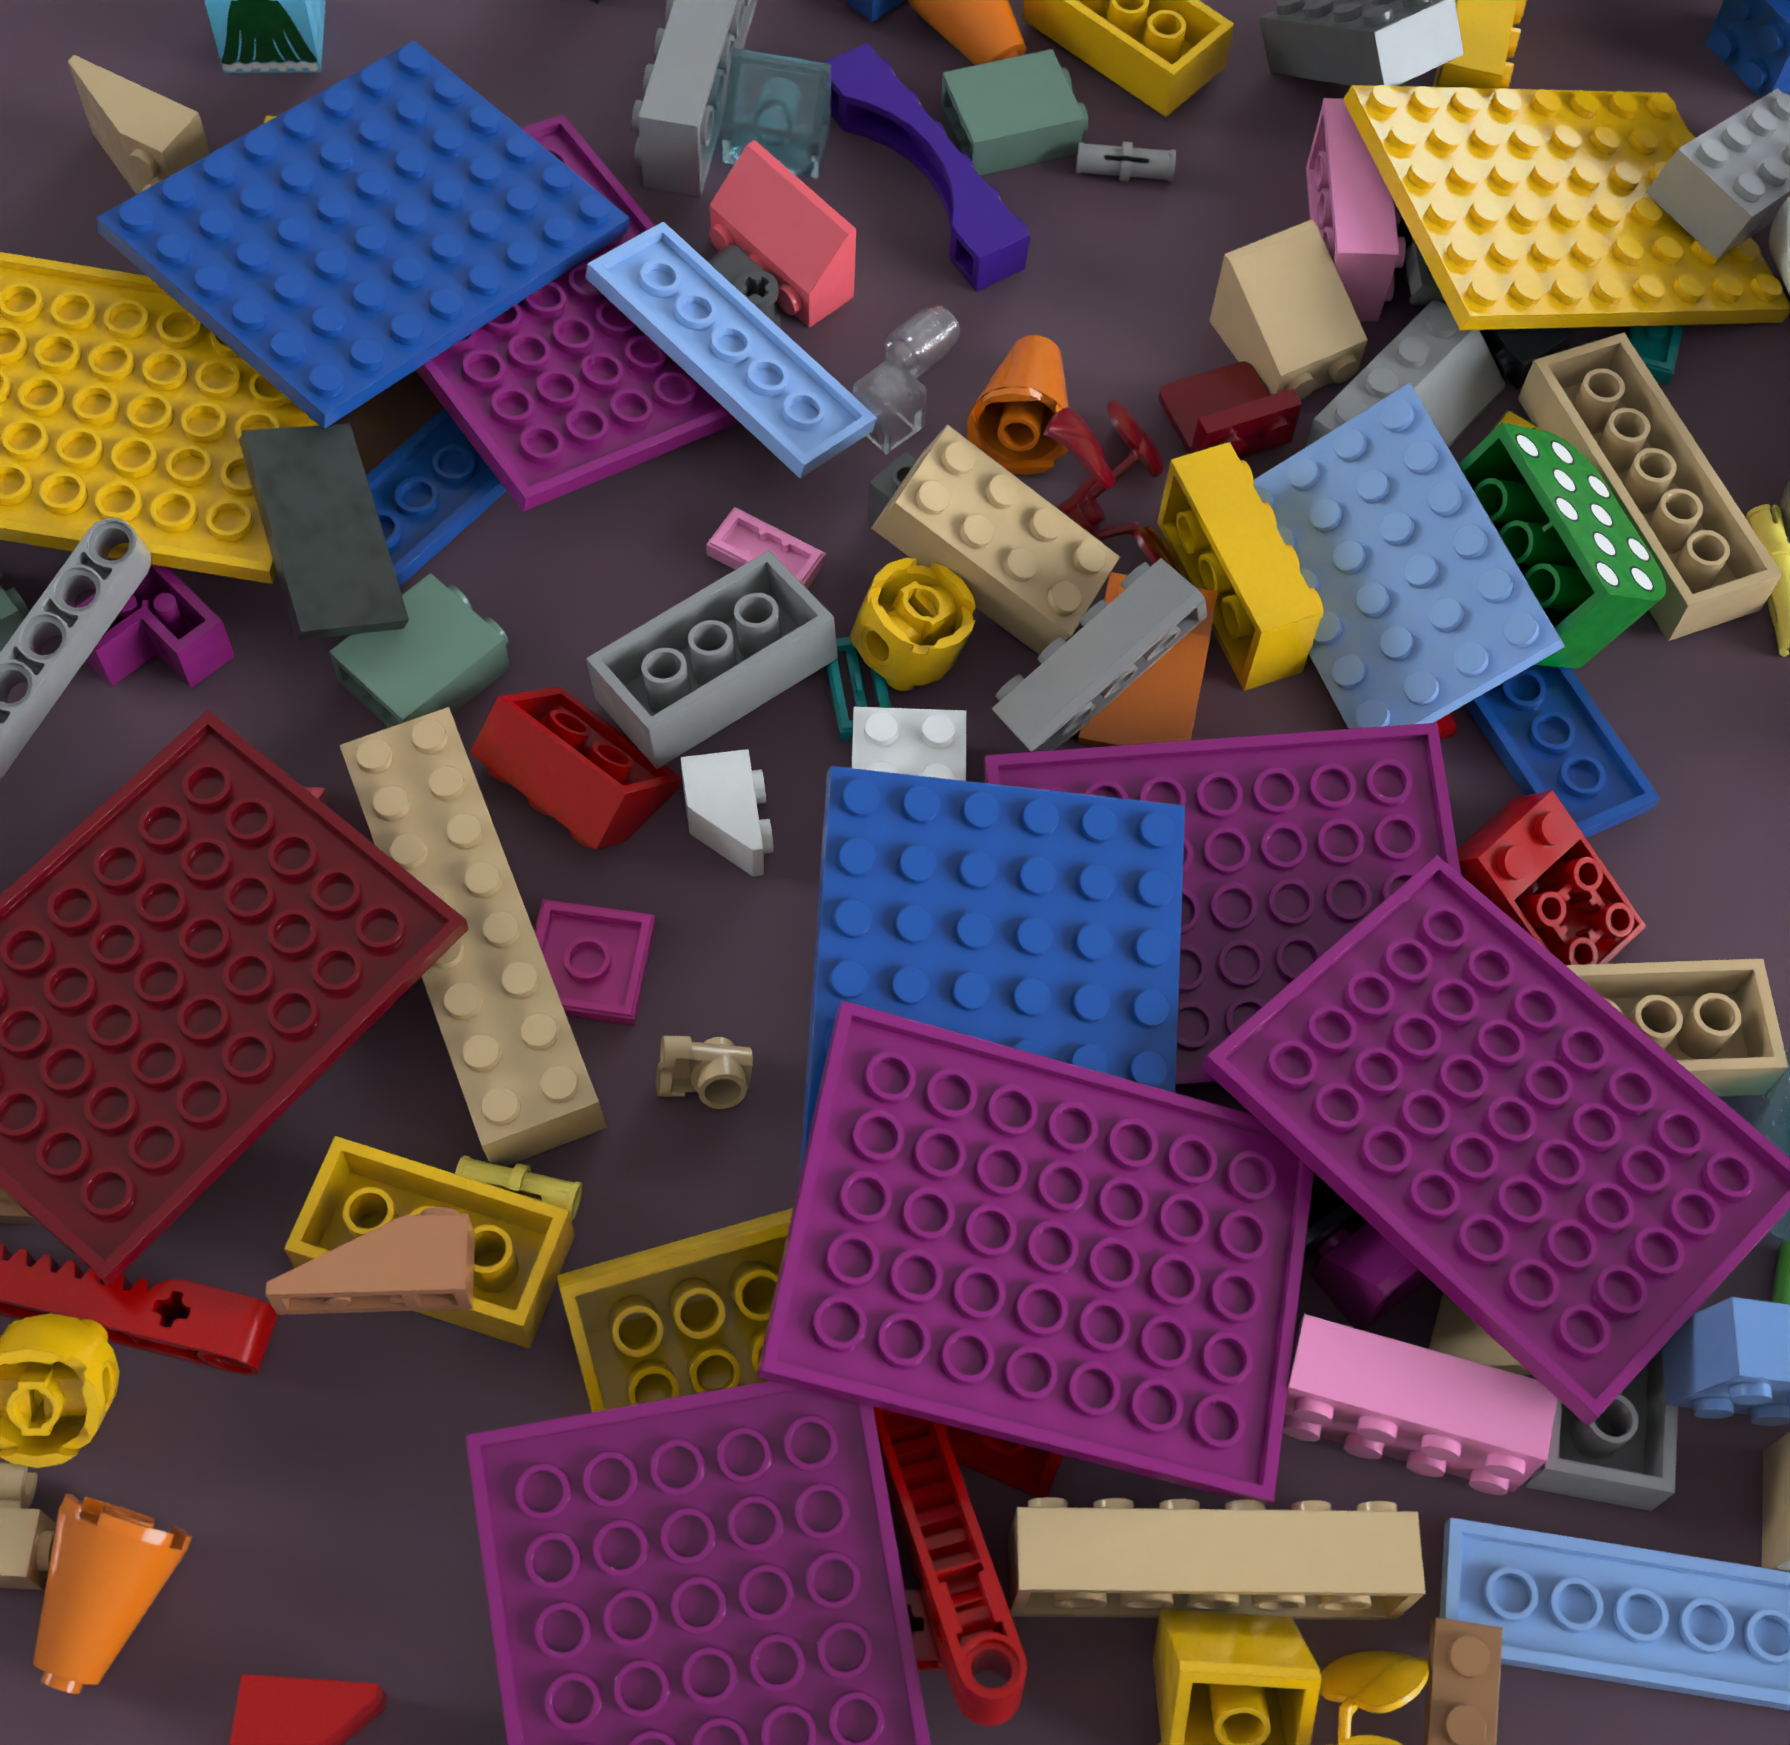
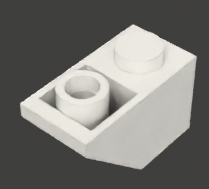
[681,749,774,876]

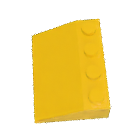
[556,1208,793,1412]

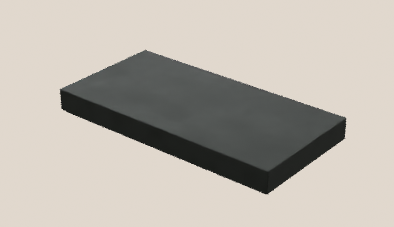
[239,424,409,640]

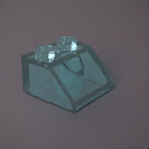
[722,48,831,179]

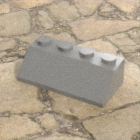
[1306,299,1506,448]
[992,558,1207,752]

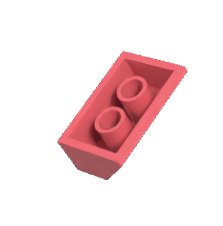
[709,139,856,328]

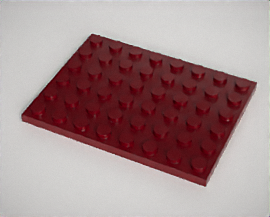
[0,710,469,1286]

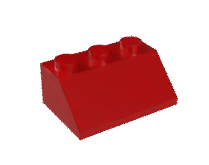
[470,686,682,850]

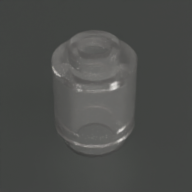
[885,305,961,378]

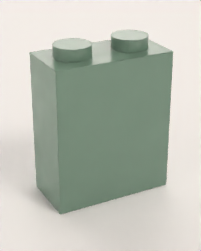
[940,49,1088,176]
[329,573,510,728]

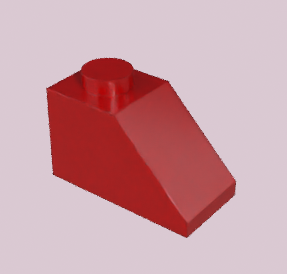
[229,1674,387,1745]

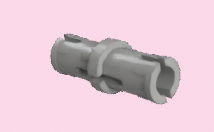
[1075,142,1176,182]

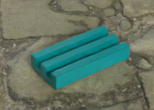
[825,637,891,742]

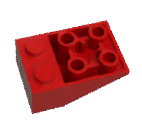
[1457,790,1646,965]

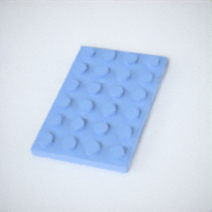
[1254,383,1565,729]

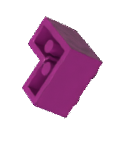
[75,564,235,689]

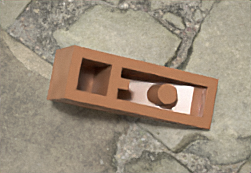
[266,1207,475,1315]

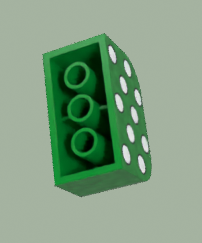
[1459,422,1666,669]

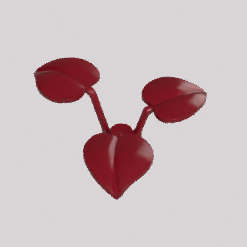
[1044,399,1186,579]

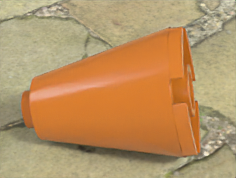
[908,0,1026,65]
[967,335,1069,476]
[33,1493,192,1694]

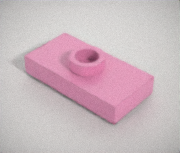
[706,507,826,589]

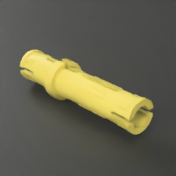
[1746,504,1790,657]

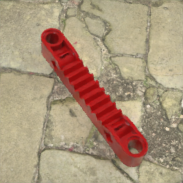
[0,1243,279,1375]
[873,1407,1027,1726]

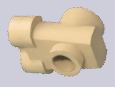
[656,1035,753,1109]

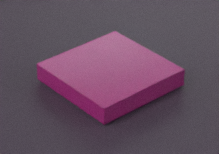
[534,899,657,1026]

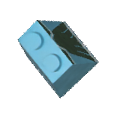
[204,0,326,73]

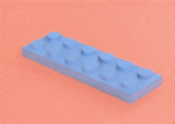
[585,222,877,478]
[1440,1518,1790,1711]

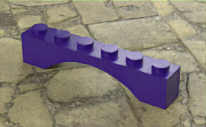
[818,43,1030,292]

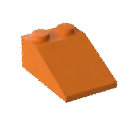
[1077,572,1218,747]

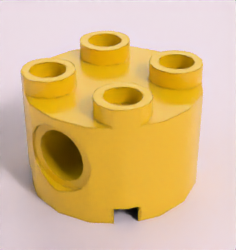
[850,558,976,691]
[0,1313,120,1468]

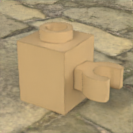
[0,1463,56,1591]

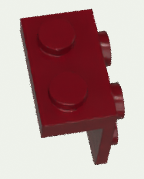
[1159,361,1302,459]

